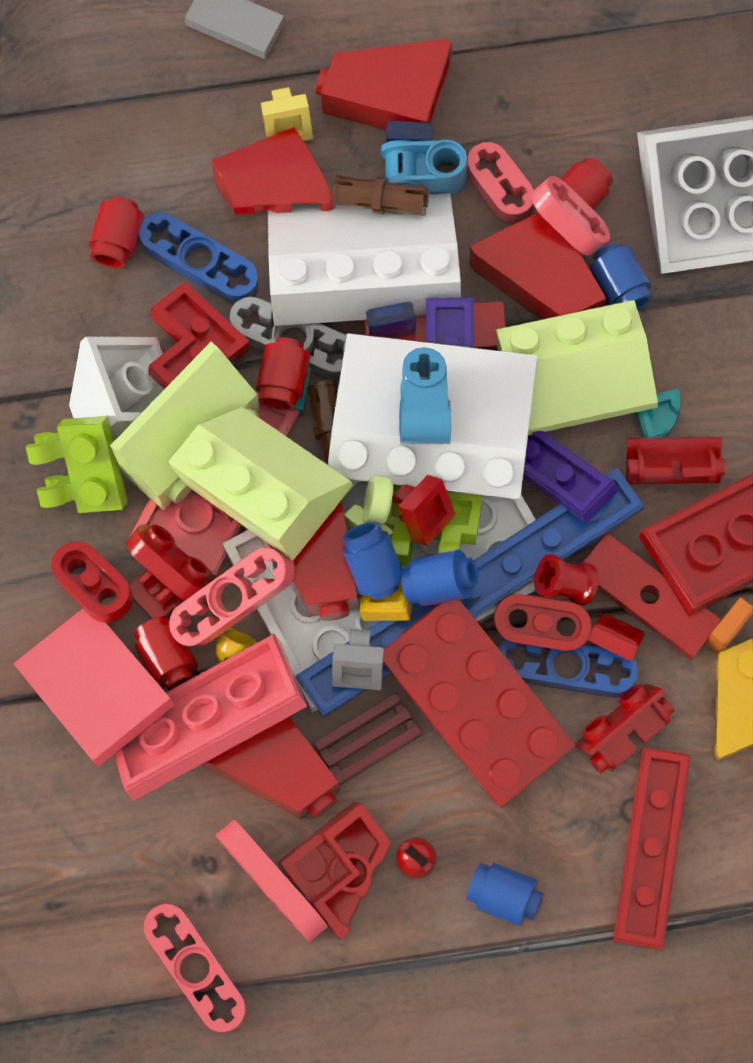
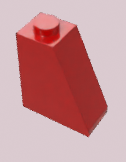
[316,39,452,141]
[469,212,606,320]
[258,500,358,621]
[201,717,340,819]

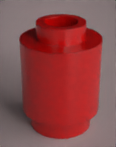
[561,158,613,210]
[88,196,144,269]
[256,337,311,411]
[134,616,198,691]

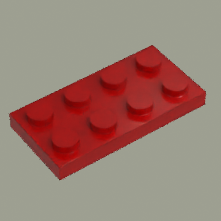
[383,600,576,808]

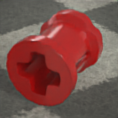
[534,554,599,606]

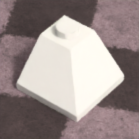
[69,337,164,441]

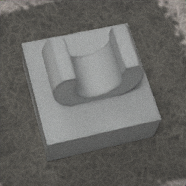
[332,629,384,690]

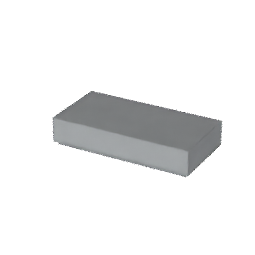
[184,0,285,60]

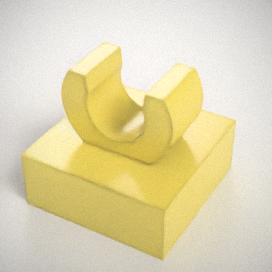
[261,87,313,141]

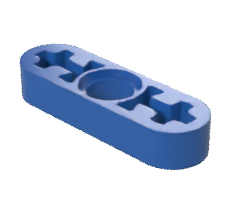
[139,212,259,304]
[499,640,638,698]

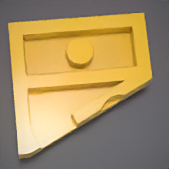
[714,638,753,761]

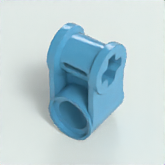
[381,139,468,196]
[399,347,451,444]

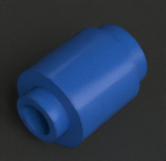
[589,243,653,310]
[342,522,402,599]
[401,549,478,606]
[466,863,544,927]

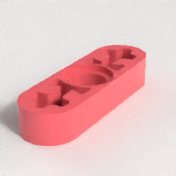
[169,548,295,646]
[215,819,328,943]
[144,904,247,1034]

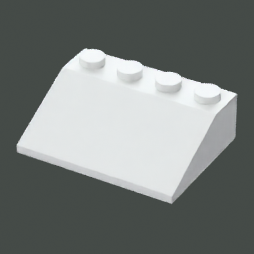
[637,115,753,274]
[268,193,461,326]
[328,333,537,499]

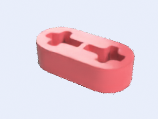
[467,142,534,223]
[531,176,610,256]

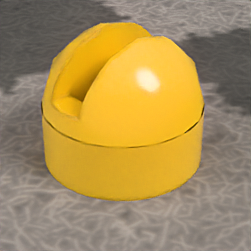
[215,628,257,663]

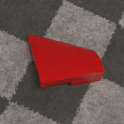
[212,127,336,215]
[277,802,391,940]

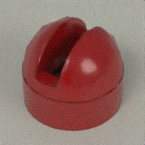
[397,838,436,879]

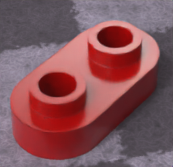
[126,524,212,601]
[51,541,133,623]
[493,594,591,651]

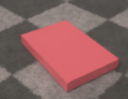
[13,609,175,767]

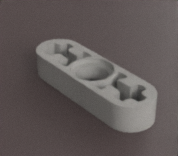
[230,297,347,379]

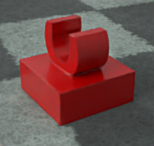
[392,475,456,546]
[129,570,184,619]

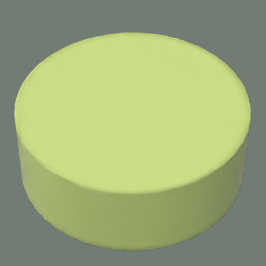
[363,474,393,526]

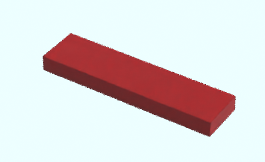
[612,747,691,951]

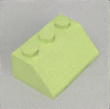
[496,300,658,435]
[111,342,260,510]
[168,406,353,561]

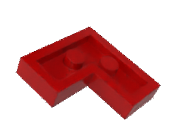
[148,282,249,389]

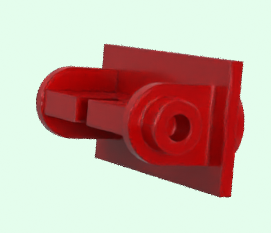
[626,437,725,484]
[575,683,675,774]

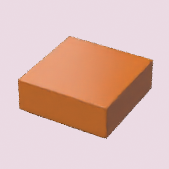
[705,597,753,654]

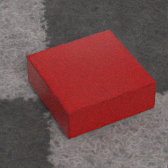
[588,613,645,661]

